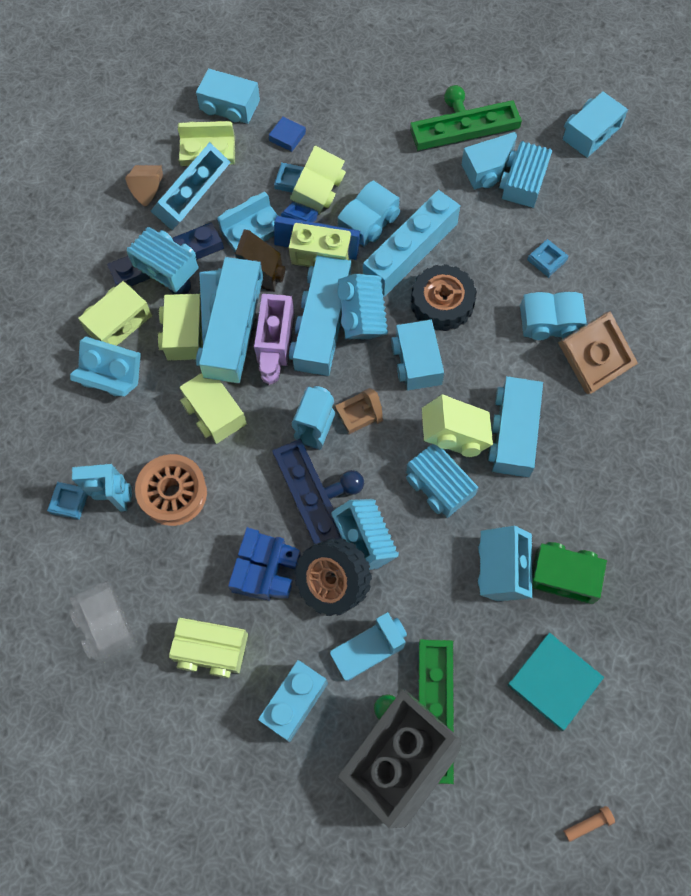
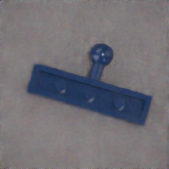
[107,222,224,295]
[272,438,364,545]

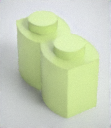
[290,146,346,214]

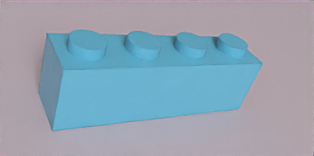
[363,190,461,297]
[289,255,351,376]
[196,257,263,383]

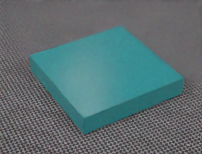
[507,632,604,731]

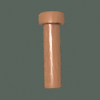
[564,806,615,842]

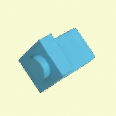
[330,612,407,681]

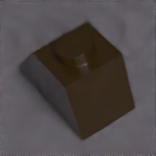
[235,229,286,292]

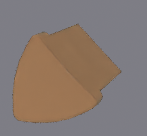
[125,165,163,206]
[335,388,383,434]

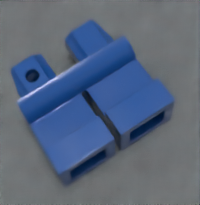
[228,527,301,601]

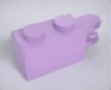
[254,294,294,385]

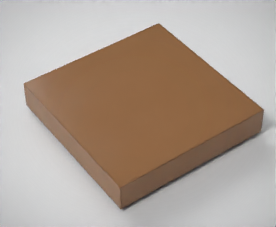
[558,311,638,394]

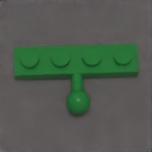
[410,85,522,151]
[374,639,454,784]

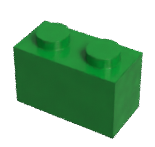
[532,542,607,604]

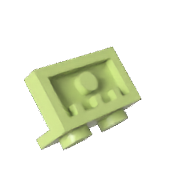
[178,121,235,166]
[289,223,351,267]

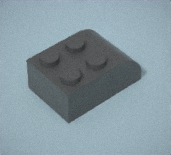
[338,689,461,828]

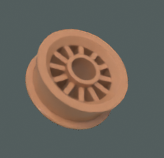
[135,454,207,526]

